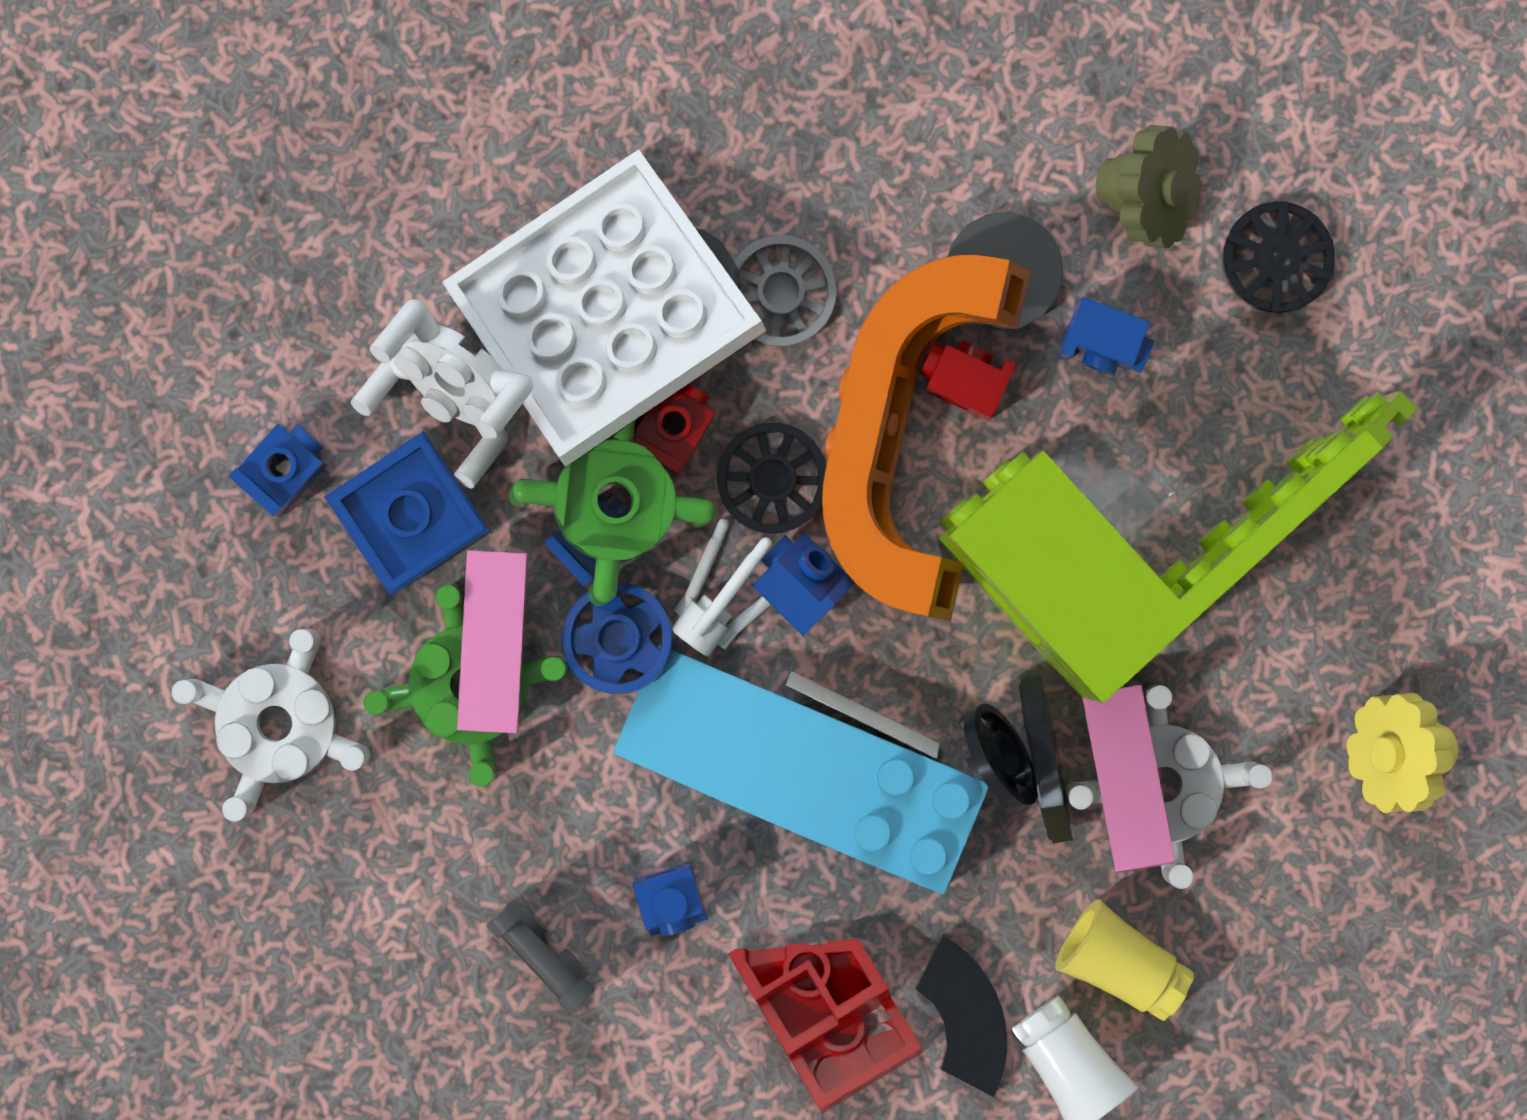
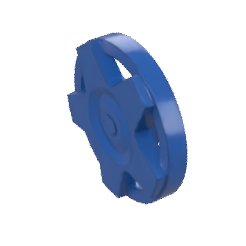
[562,582,674,694]

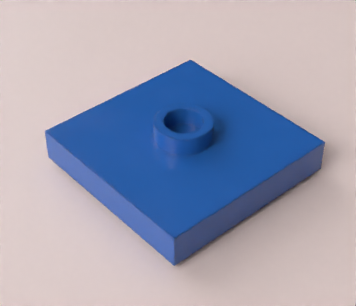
[324,431,491,596]

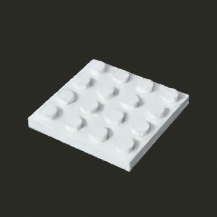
[442,149,767,467]

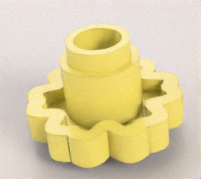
[1346,693,1458,814]

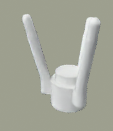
[672,518,772,657]

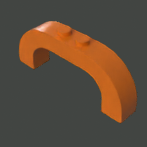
[822,255,1031,622]

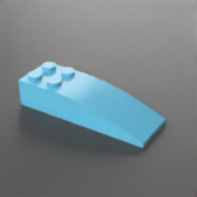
[613,644,989,895]

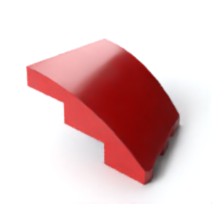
[728,938,923,1113]

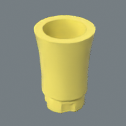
[1055,899,1194,1021]

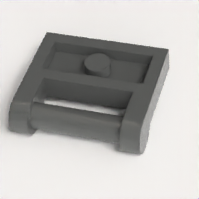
[486,901,595,1014]

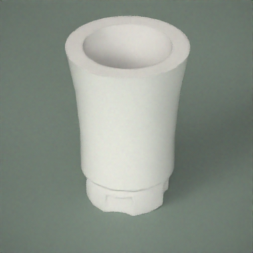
[1012,995,1139,1120]

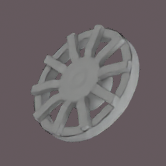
[734,235,837,347]

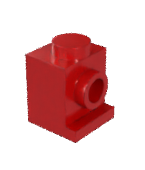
[919,341,1017,421]
[633,384,715,476]

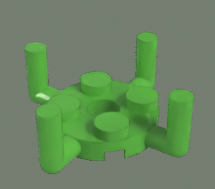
[509,420,716,606]
[363,585,568,787]

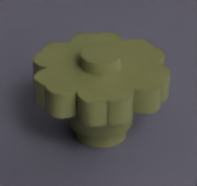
[1096,125,1201,248]

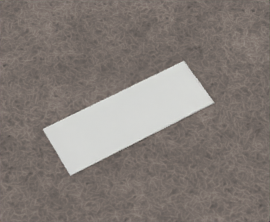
[786,671,940,759]

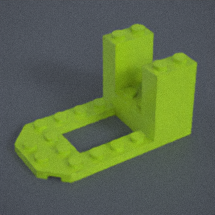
[936,391,1417,704]

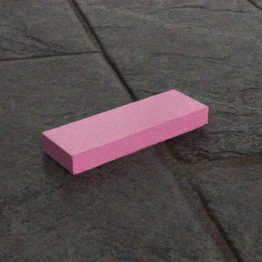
[457,550,528,733]
[1082,685,1175,874]

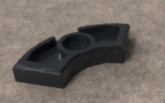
[1019,676,1073,844]
[915,935,1007,1097]

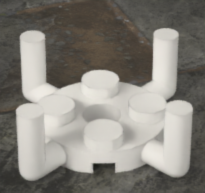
[351,299,533,489]
[172,629,370,822]
[1065,684,1272,889]

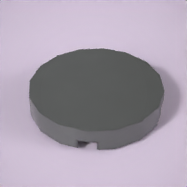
[947,212,1063,331]

